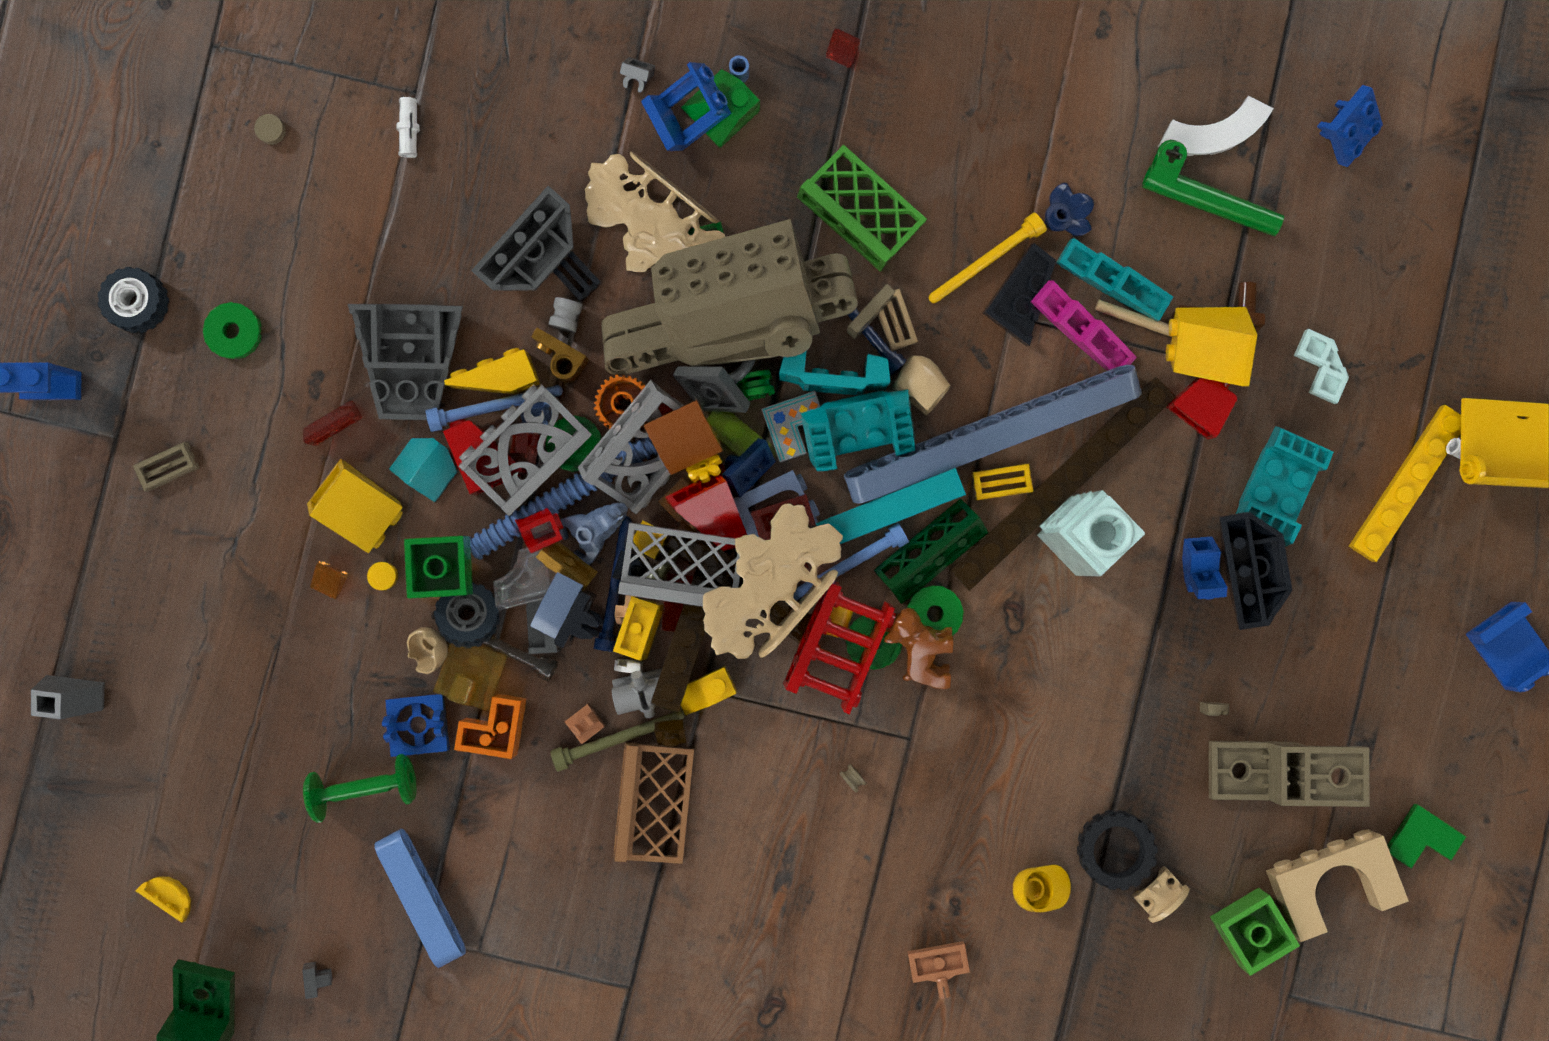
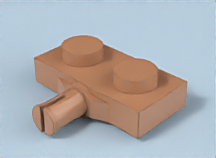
[907,941,970,999]

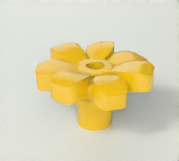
[686,454,722,483]

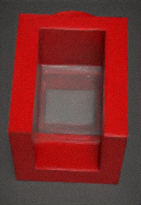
[515,508,563,553]

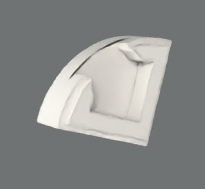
[614,659,643,673]

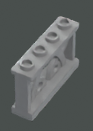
[578,380,684,514]
[459,384,592,516]

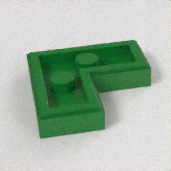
[1387,803,1466,869]

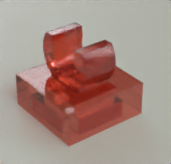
[510,433,540,455]

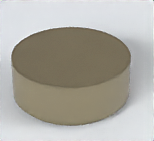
[254,114,286,145]

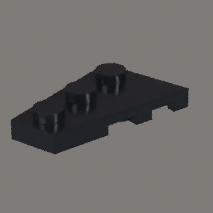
[983,243,1056,346]

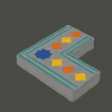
[761,391,821,463]

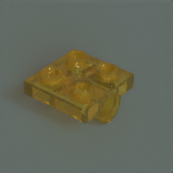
[433,643,508,711]

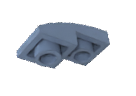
[530,572,584,639]

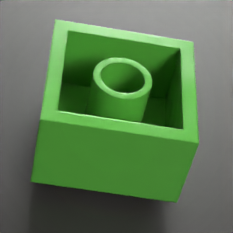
[1210,888,1300,976]

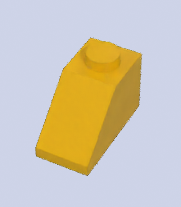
[681,666,737,716]

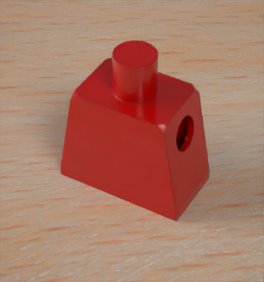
[1166,377,1238,440]

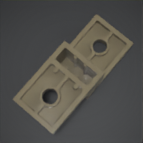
[1209,741,1370,807]

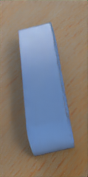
[375,829,466,968]

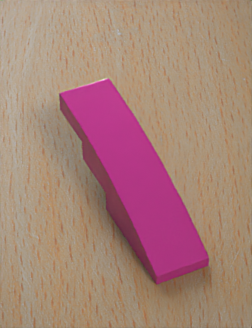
[1031,280,1137,371]

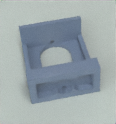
[734,470,820,540]

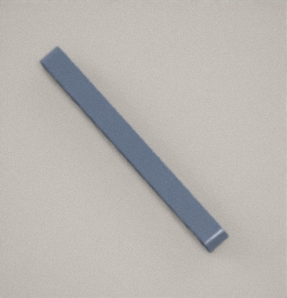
[844,365,1142,503]

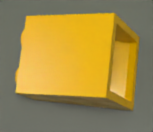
[1166,307,1257,386]
[307,458,403,554]

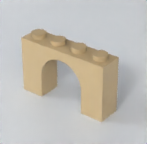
[1266,829,1409,942]

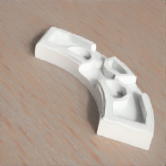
[1158,96,1274,156]

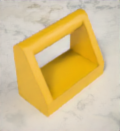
[613,596,665,661]

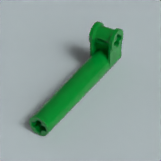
[1141,139,1284,237]

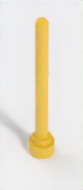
[929,212,1047,303]

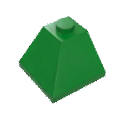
[681,69,760,149]

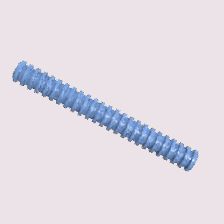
[470,437,658,560]

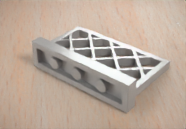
[618,523,740,606]

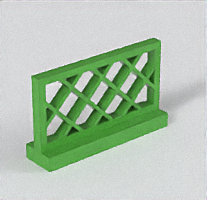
[797,145,927,272]

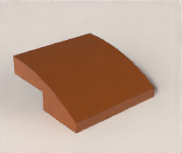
[644,399,723,475]

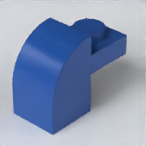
[1182,537,1228,600]

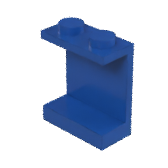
[0,362,81,400]
[1466,602,1549,693]

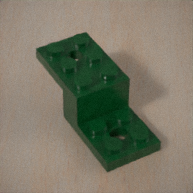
[156,959,235,1041]

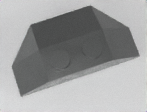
[471,186,574,291]

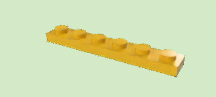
[1349,405,1461,562]

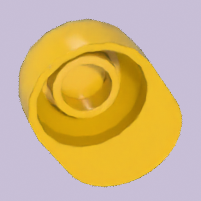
[1013,865,1071,912]

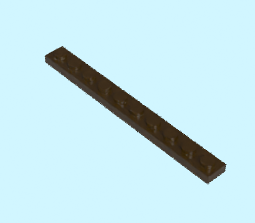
[949,377,1176,591]

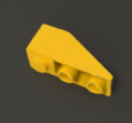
[444,348,541,395]

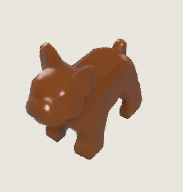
[884,608,953,689]

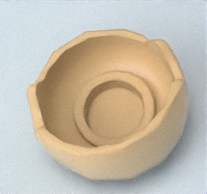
[407,627,448,674]

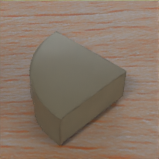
[1200,702,1230,716]

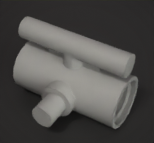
[612,668,662,718]

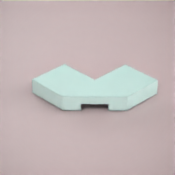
[1294,329,1349,404]

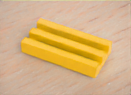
[972,464,1033,501]

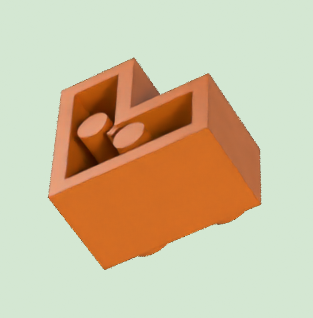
[454,694,527,759]

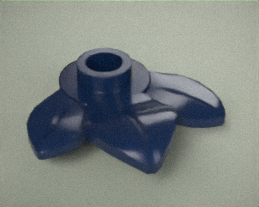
[1045,183,1094,236]

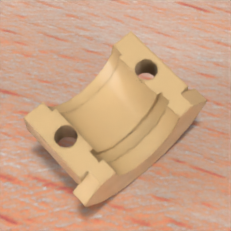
[1132,866,1190,923]

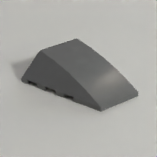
[348,304,463,420]

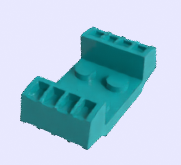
[779,351,890,396]
[801,390,915,472]
[1236,426,1334,547]

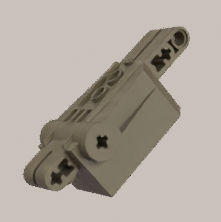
[601,219,858,376]

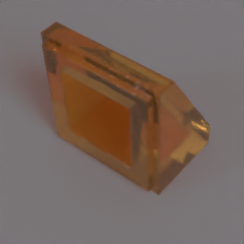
[310,562,349,599]

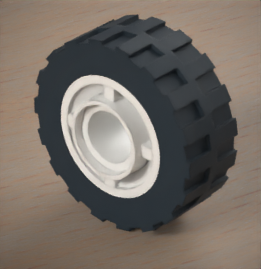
[97,267,169,333]

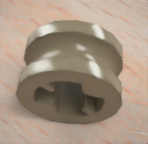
[839,764,867,793]

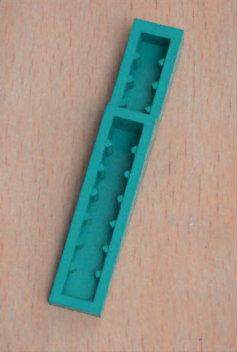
[808,468,966,544]

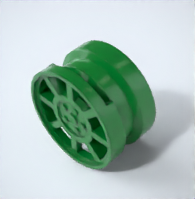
[736,370,775,401]

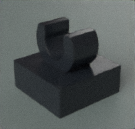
[612,550,649,580]

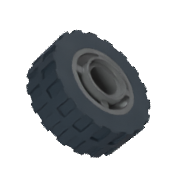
[434,582,500,649]

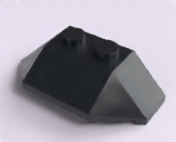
[1219,512,1293,630]

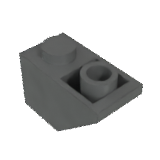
[31,675,105,719]

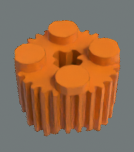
[594,374,647,429]

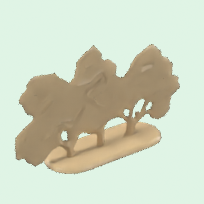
[585,151,725,272]
[703,504,843,659]

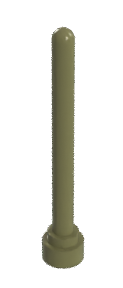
[550,711,684,772]

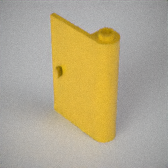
[1459,398,1549,488]

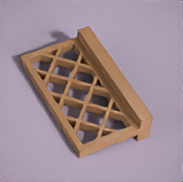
[613,742,694,864]

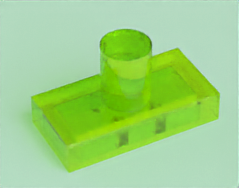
[707,411,763,456]

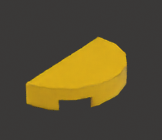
[135,877,191,923]

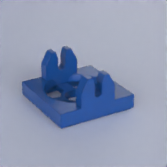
[382,693,450,757]

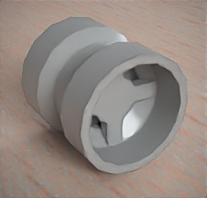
[548,297,583,333]

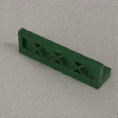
[874,499,989,604]

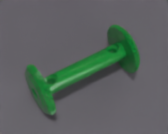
[303,754,417,823]

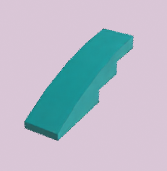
[1056,238,1173,321]

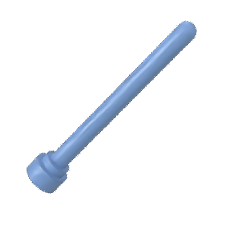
[425,385,563,432]
[793,523,909,601]

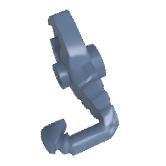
[559,503,628,566]

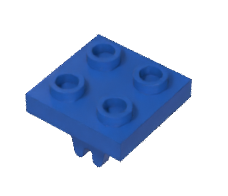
[1317,85,1383,167]

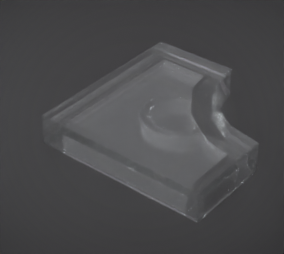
[493,548,552,610]

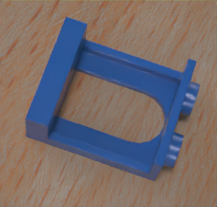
[641,62,731,151]

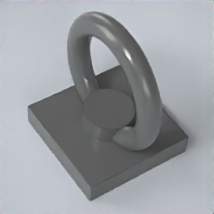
[673,359,756,413]

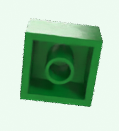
[404,536,473,599]

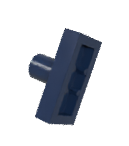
[722,438,776,498]

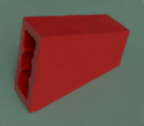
[443,419,527,496]
[666,474,747,551]

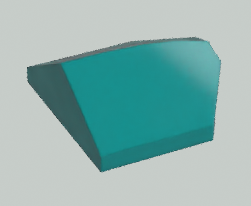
[389,438,458,502]

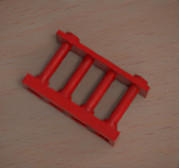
[783,581,896,715]

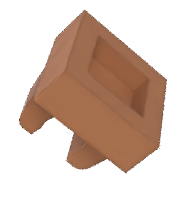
[565,703,606,744]

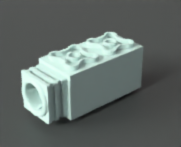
[1037,490,1145,576]

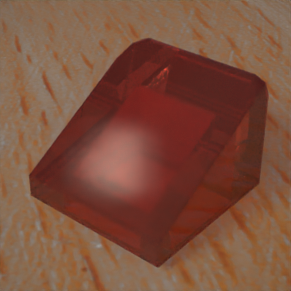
[826,29,861,68]

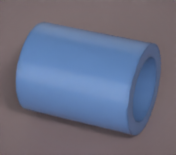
[729,55,749,83]

